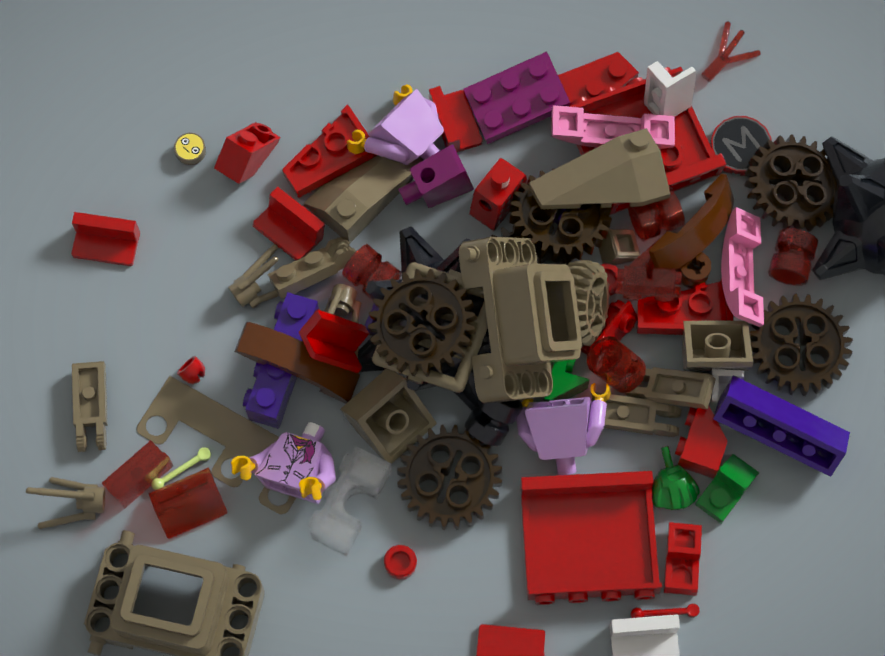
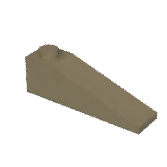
[529,128,670,209]
[304,155,423,243]

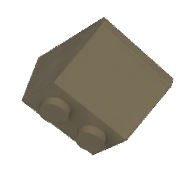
[682,321,753,371]
[340,369,437,466]

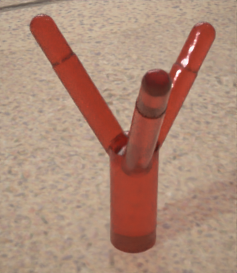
[701,21,761,82]

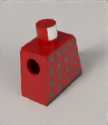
[469,158,528,231]

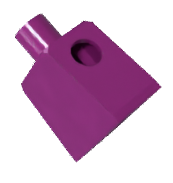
[398,144,474,208]

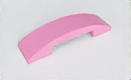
[551,105,675,149]
[721,207,764,327]

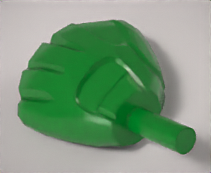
[652,446,700,510]

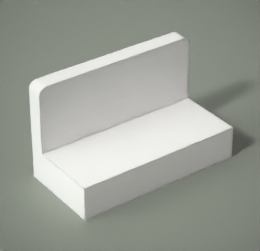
[644,61,697,116]
[609,614,680,656]

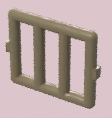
[372,262,488,393]

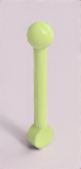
[151,447,211,491]

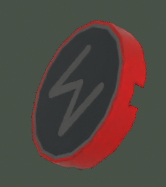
[710,116,772,176]

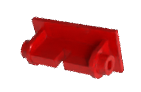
[581,300,637,366]

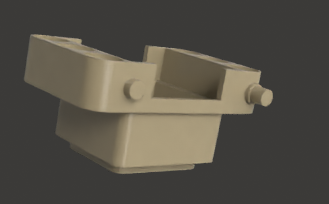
[459,237,582,403]
[84,530,265,656]

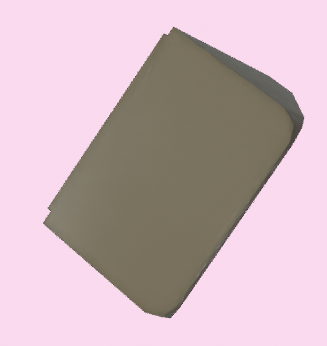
[599,229,641,265]

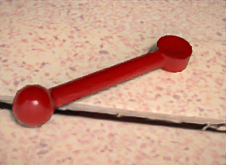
[630,603,700,618]

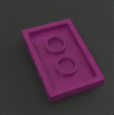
[463,51,570,145]

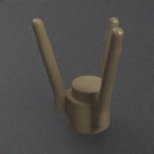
[228,244,279,308]
[324,284,362,358]
[26,477,105,529]

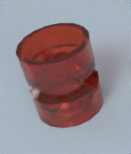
[628,188,685,242]
[768,228,819,286]
[342,244,402,301]
[587,336,646,393]

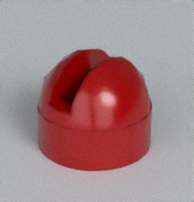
[177,356,205,384]

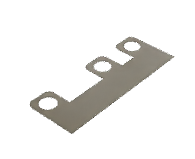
[137,376,296,514]

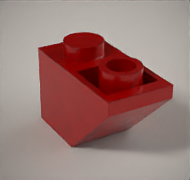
[214,122,281,184]
[675,406,728,479]

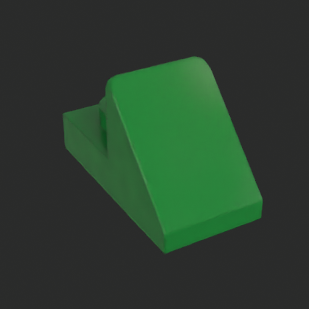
[544,359,590,401]
[695,454,760,524]

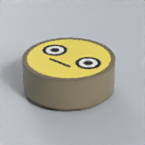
[174,133,206,165]

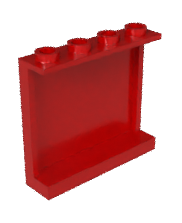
[569,67,727,215]
[520,471,662,605]

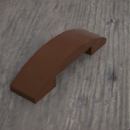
[649,173,734,276]
[234,322,360,404]

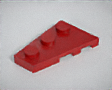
[558,52,639,103]
[282,104,377,198]
[637,278,733,335]

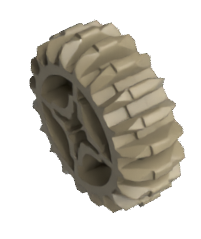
[568,260,610,347]

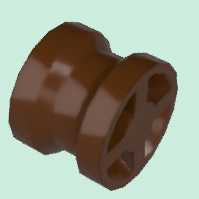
[678,252,712,289]

